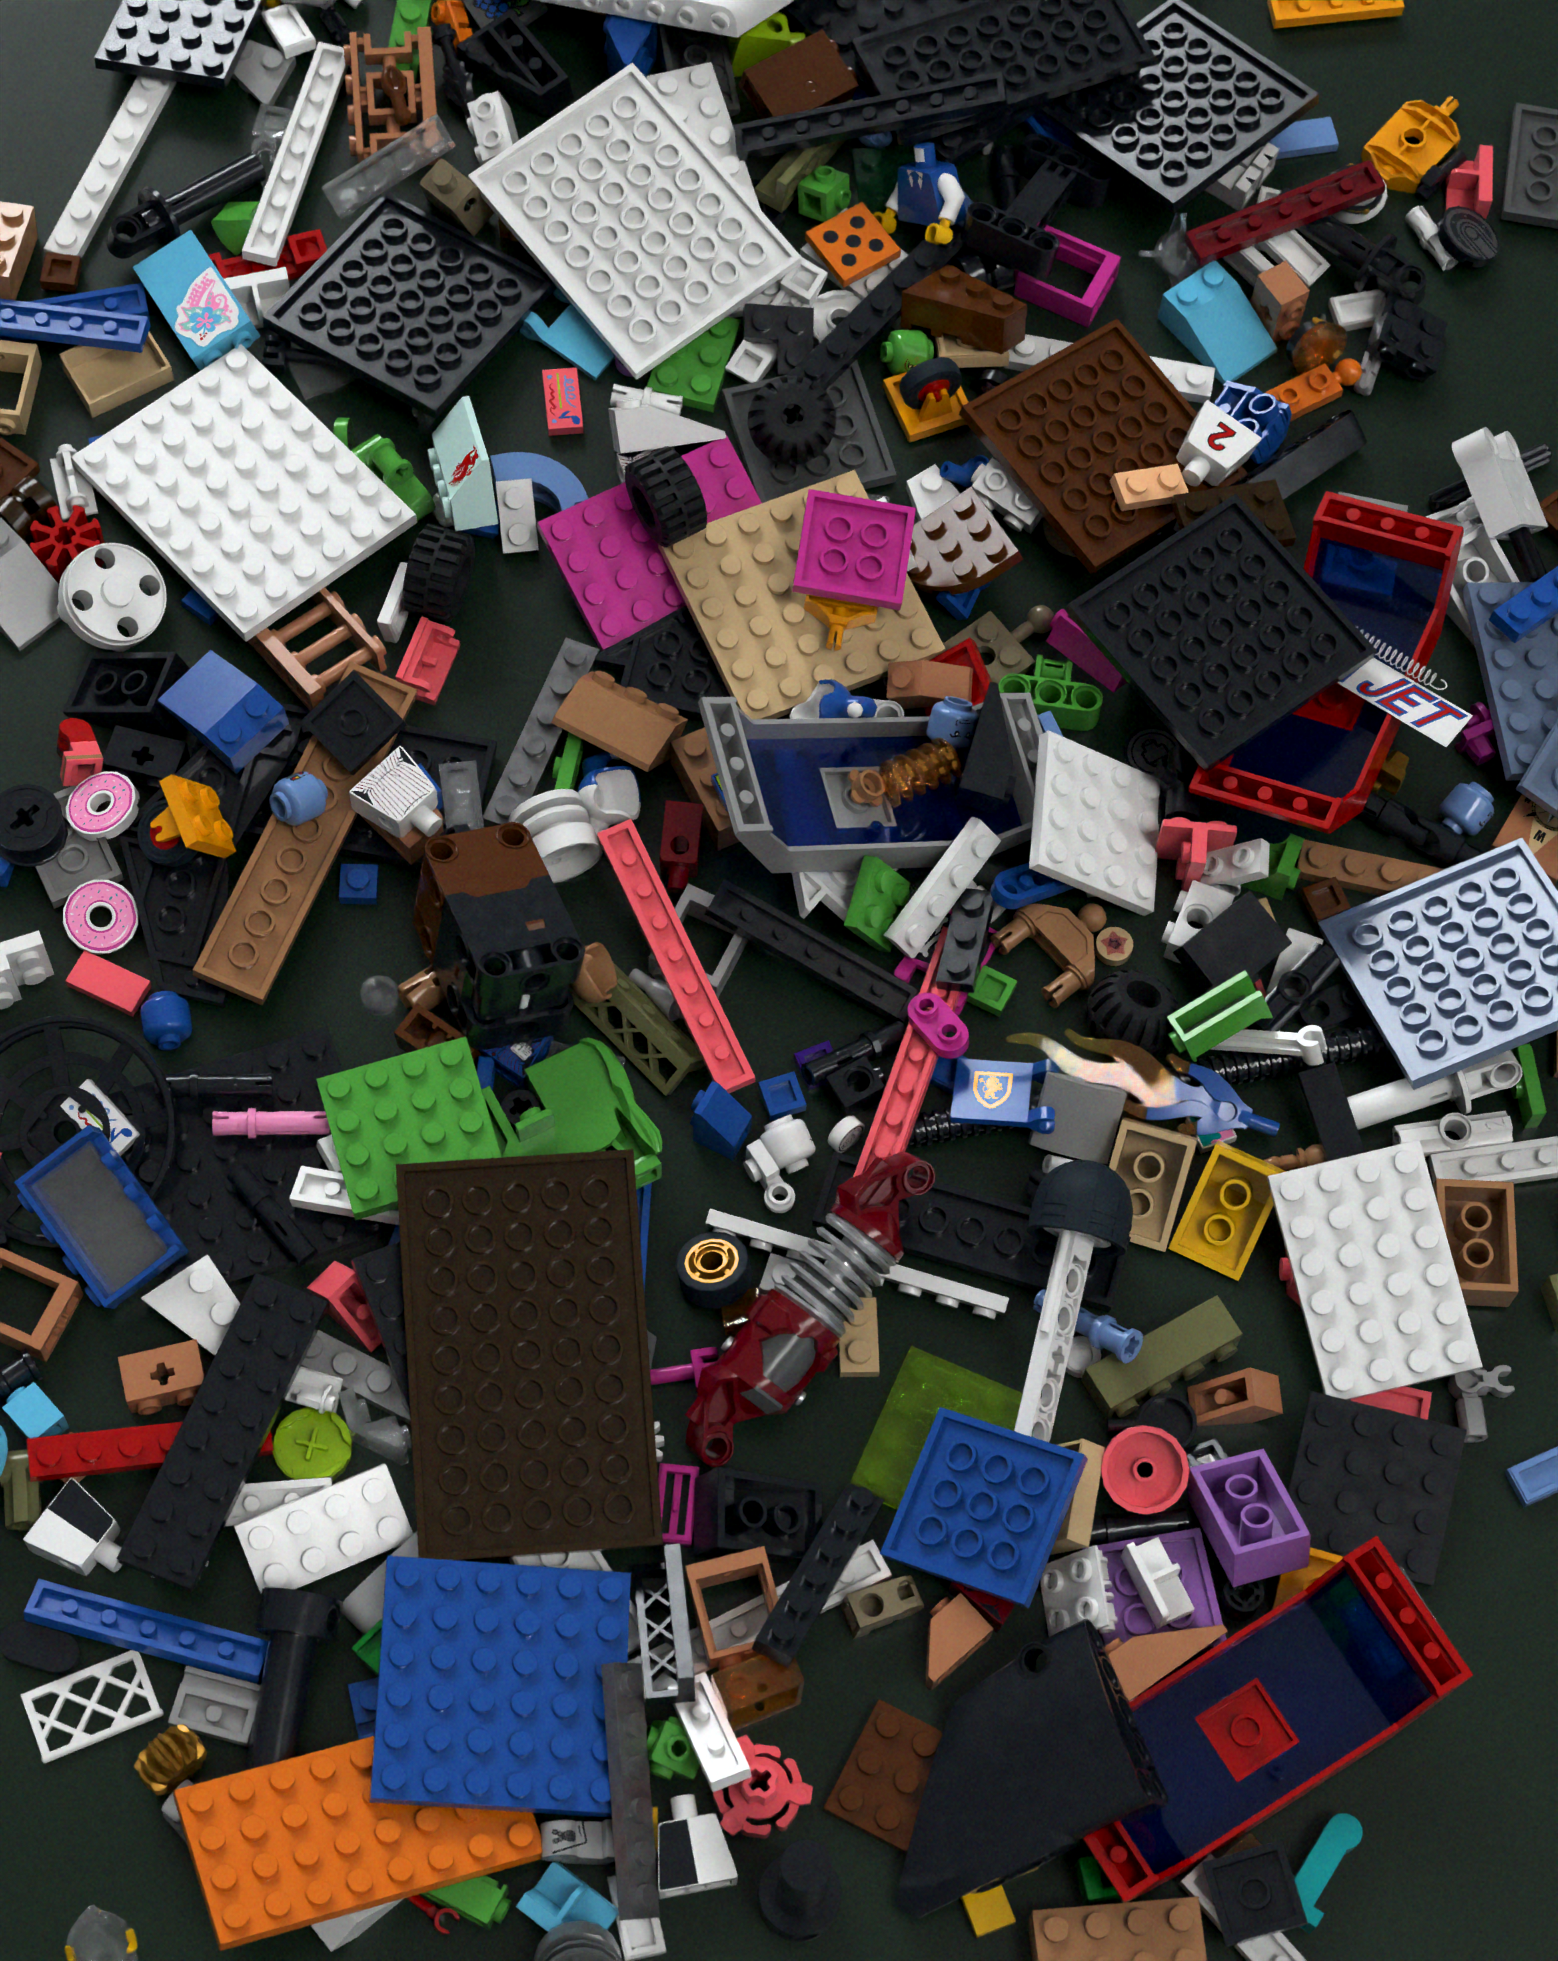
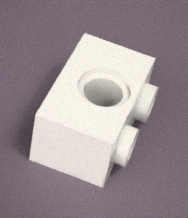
[1161,880,1235,964]

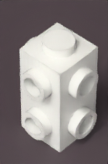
[466,91,519,166]
[971,457,1043,534]

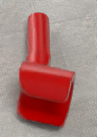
[406,1894,459,1935]

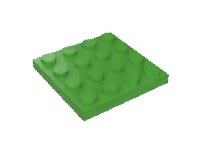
[317,1036,502,1220]

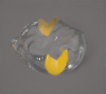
[64,1905,138,1961]

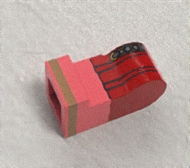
[56,718,103,786]

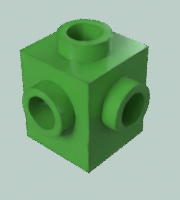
[798,165,851,222]
[646,1716,700,1780]

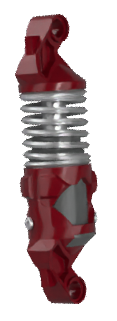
[685,1152,935,1467]

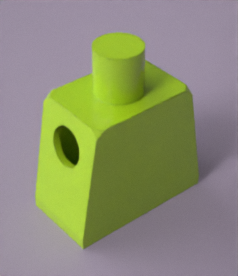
[727,13,806,77]

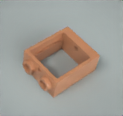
[0,1247,84,1362]
[685,1546,779,1672]

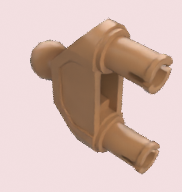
[991,903,1107,1008]

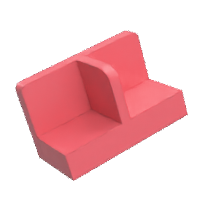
[1445,145,1493,219]

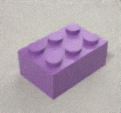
[1188,1448,1311,1587]

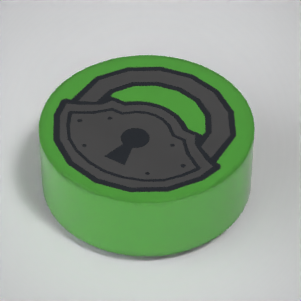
[333,418,354,450]

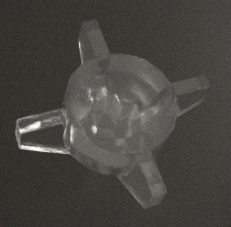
[1139,213,1199,288]

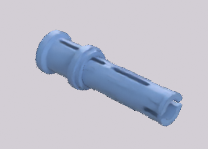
[1033,1289,1143,1363]

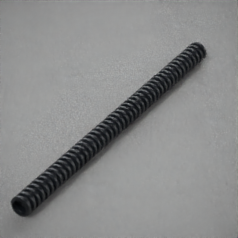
[906,1025,1391,1150]

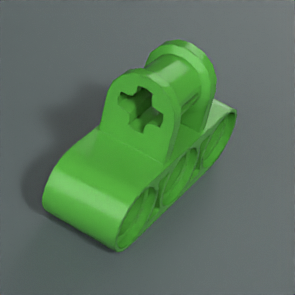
[351,434,436,521]
[998,654,1103,731]

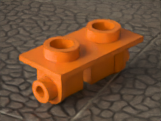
[431,0,473,55]

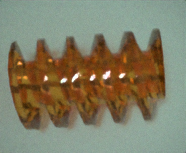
[879,737,961,808]

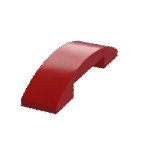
[208,229,328,281]

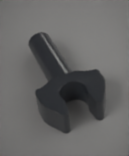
[1416,150,1467,200]

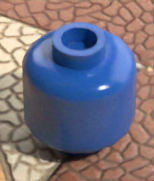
[140,991,192,1050]

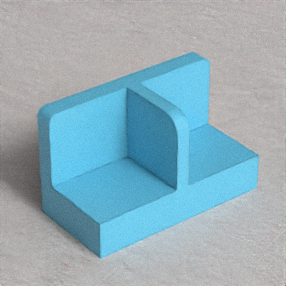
[516,1862,619,1932]

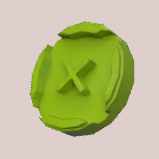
[272,1407,353,1481]

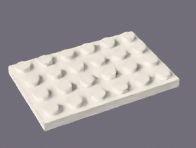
[1267,1139,1483,1400]

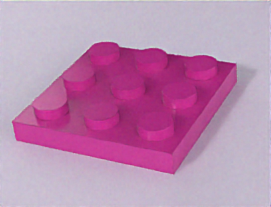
[792,489,916,611]

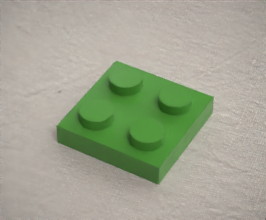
[844,855,911,952]

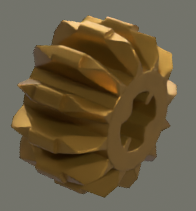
[134,1724,208,1796]

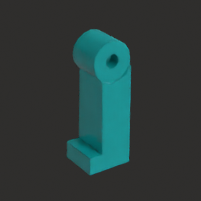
[1294,1813,1363,1934]

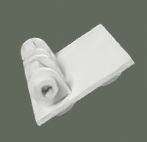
[1040,1545,1118,1637]

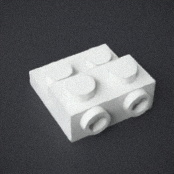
[0,930,54,1010]

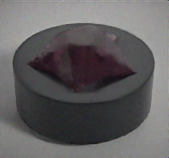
[976,369,1010,395]

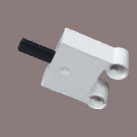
[1452,427,1548,582]

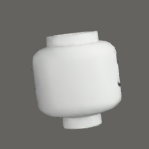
[760,1115,815,1174]

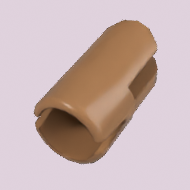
[397,965,447,1011]

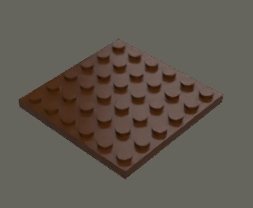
[959,319,1247,574]

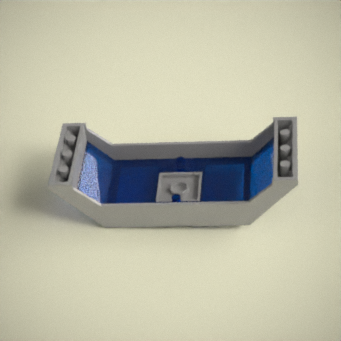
[698,693,1043,873]

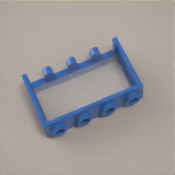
[14,1125,189,1309]

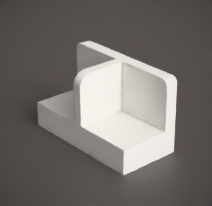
[224,267,290,329]
[1121,1537,1195,1629]

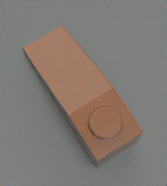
[1105,1624,1227,1702]

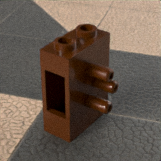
[738,29,858,119]

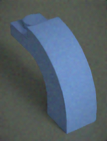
[490,452,588,513]

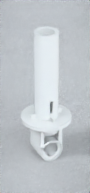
[1347,1050,1523,1130]

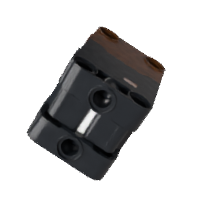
[412,822,585,1050]

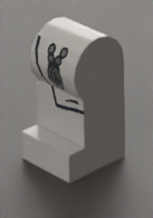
[540,1819,615,1865]

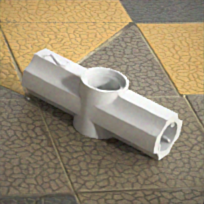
[1392,1111,1513,1157]

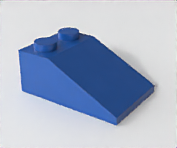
[158,650,290,774]

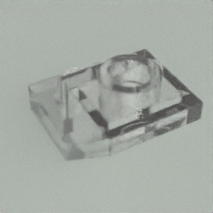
[338,1388,412,1465]

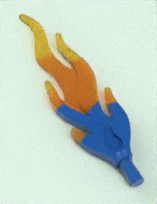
[1006,1029,1280,1137]

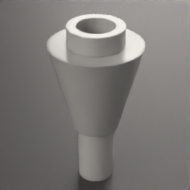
[628,968,683,1021]

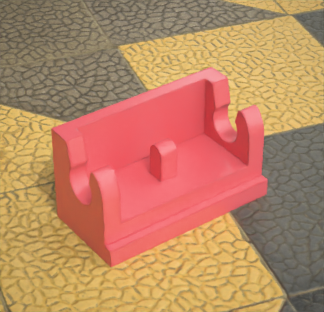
[395,616,460,706]

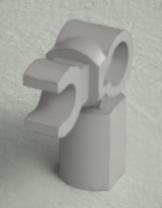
[1448,1365,1515,1443]

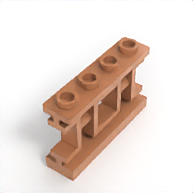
[344,26,440,168]

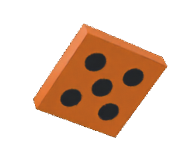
[805,202,901,288]

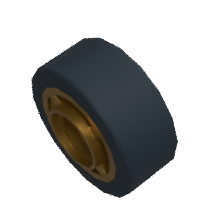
[675,1232,753,1308]

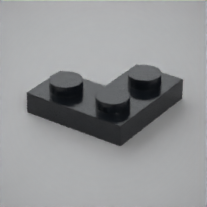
[742,303,814,377]

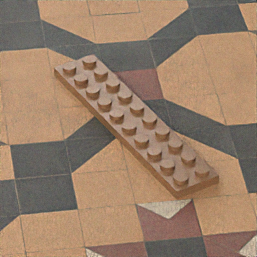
[193,661,418,1005]

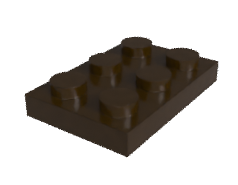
[1171,479,1296,547]

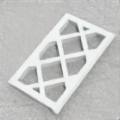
[21,1650,164,1764]

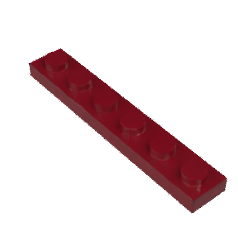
[1184,159,1386,266]

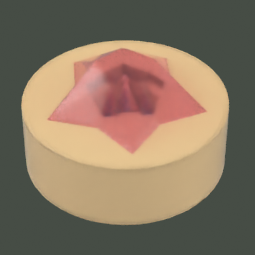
[1095,927,1133,966]

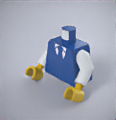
[873,142,966,245]

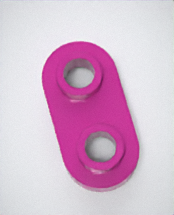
[908,993,969,1059]

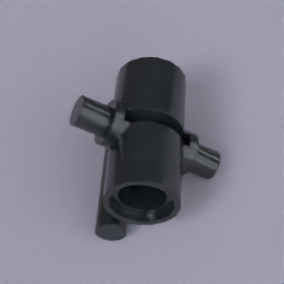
[1154,745,1213,830]

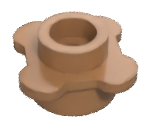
[848,769,885,807]

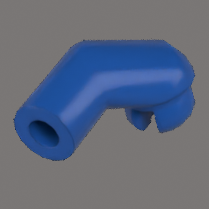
[940,454,989,487]

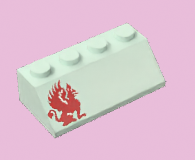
[427,396,498,531]

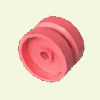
[1101,1425,1190,1515]

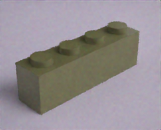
[1081,1295,1243,1420]

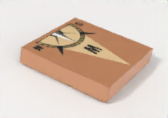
[1490,794,1558,885]

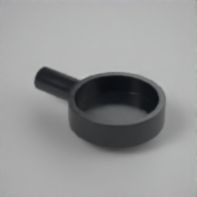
[1107,1394,1197,1449]

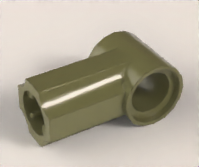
[0,1449,44,1531]

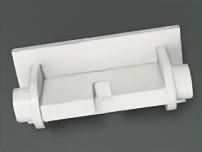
[50,444,98,520]
[285,1366,343,1414]

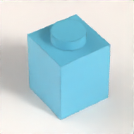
[2,1382,69,1439]

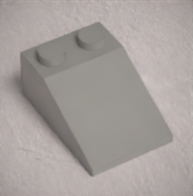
[0,518,76,651]

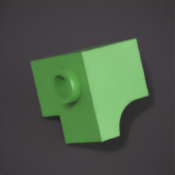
[1241,834,1305,901]

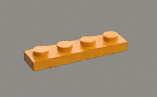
[1267,0,1404,29]

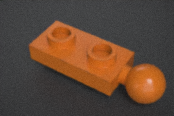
[1265,358,1362,421]

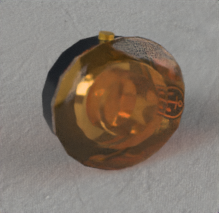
[1286,314,1347,374]

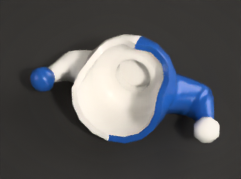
[790,679,877,719]
[578,751,641,850]

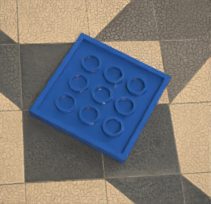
[880,1407,1088,1609]

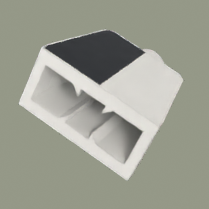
[23,1478,123,1576]
[658,1794,738,1899]

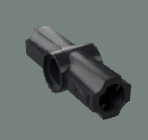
[1247,942,1341,1032]

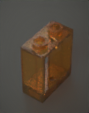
[711,1654,805,1731]

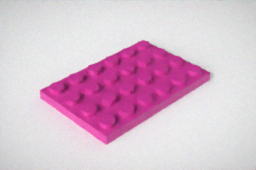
[536,435,762,652]

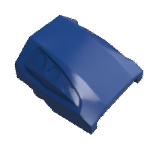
[1214,381,1292,464]

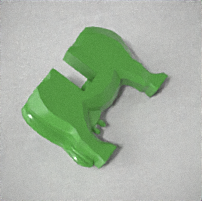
[482,1037,662,1190]

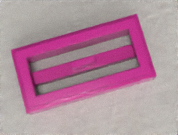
[658,1463,699,1548]

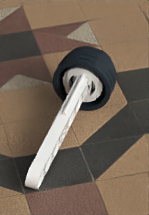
[1014,1160,1133,1442]

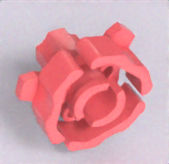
[713,1735,813,1839]

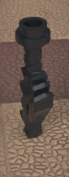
[431,23,478,121]

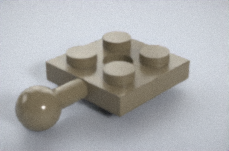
[943,605,1055,685]

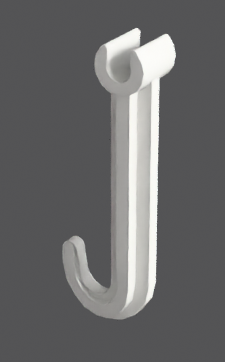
[1211,1025,1328,1066]

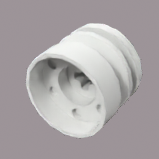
[508,789,603,883]

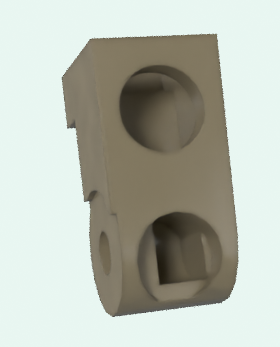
[840,1575,924,1639]

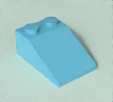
[1157,260,1278,385]

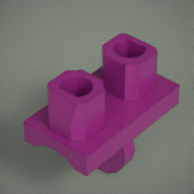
[1455,702,1496,766]

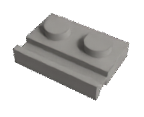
[168,1666,260,1747]

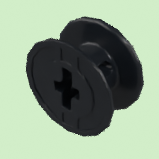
[0,784,68,868]

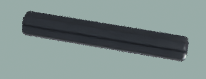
[1428,443,1552,513]

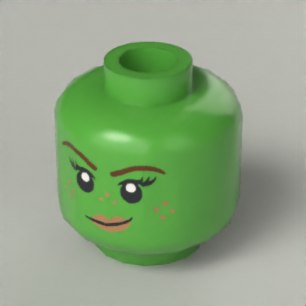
[880,330,934,375]

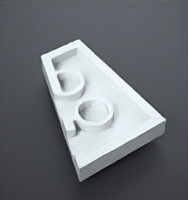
[141,1254,240,1356]

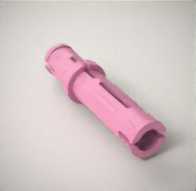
[212,1108,330,1139]

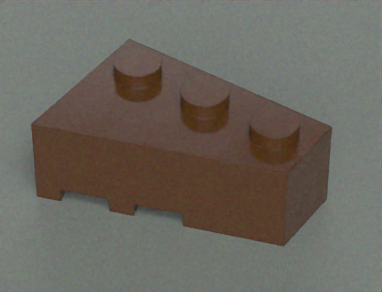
[900,264,1027,354]

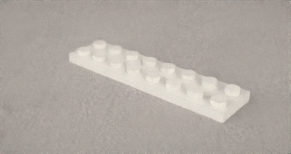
[646,62,784,318]

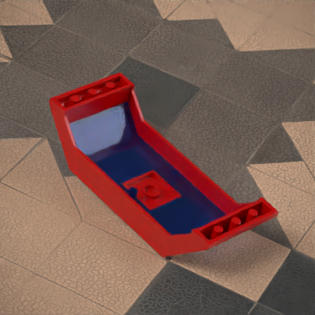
[1188,491,1464,834]
[1082,1536,1473,1904]

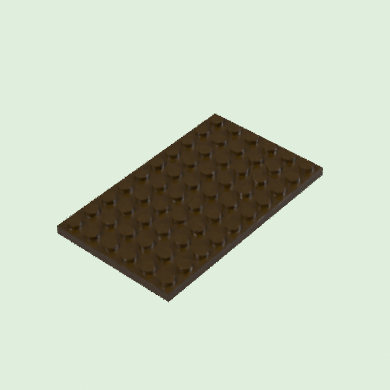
[396,1149,663,1561]

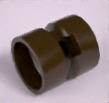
[0,476,57,541]

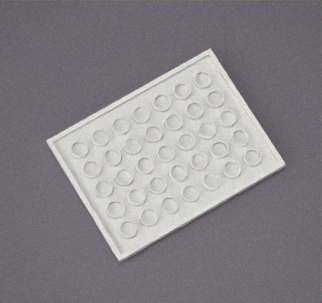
[468,63,802,380]
[71,344,417,642]

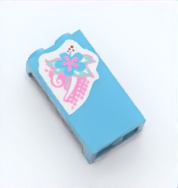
[133,230,260,371]

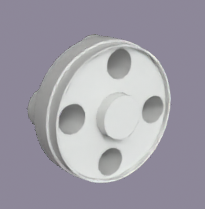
[57,543,167,652]

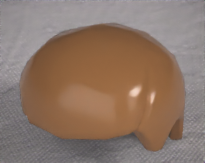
[570,942,617,1003]

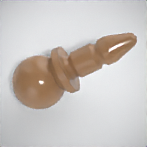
[1263,1144,1326,1170]

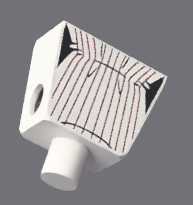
[349,746,443,838]

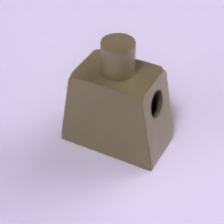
[419,158,495,237]

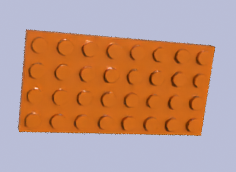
[173,1736,542,1951]

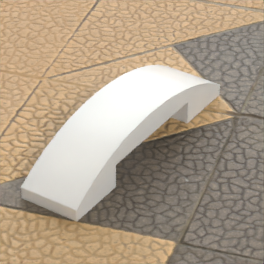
[725,258,828,383]

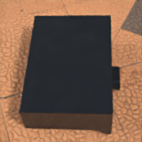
[1173,891,1292,993]

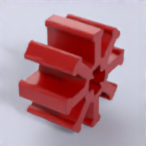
[30,505,105,584]

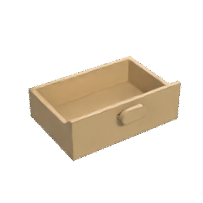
[59,331,174,418]
[1050,1439,1105,1555]

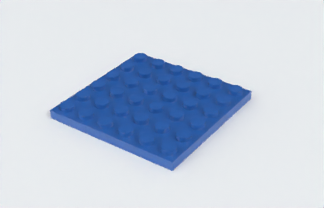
[369,1556,631,1817]

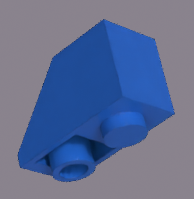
[690,1081,752,1161]

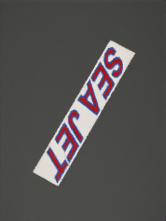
[1338,658,1473,747]

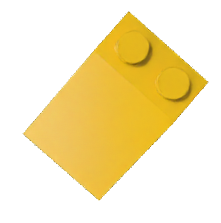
[1168,1140,1286,1281]

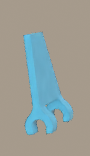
[520,286,615,381]

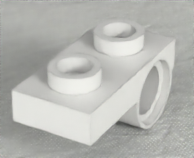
[1200,838,1270,896]

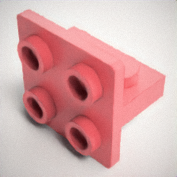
[1155,817,1237,892]

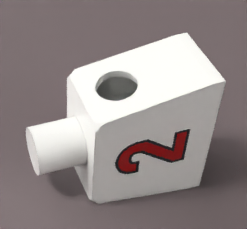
[1176,400,1262,486]

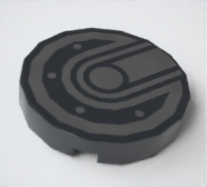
[1437,206,1500,268]

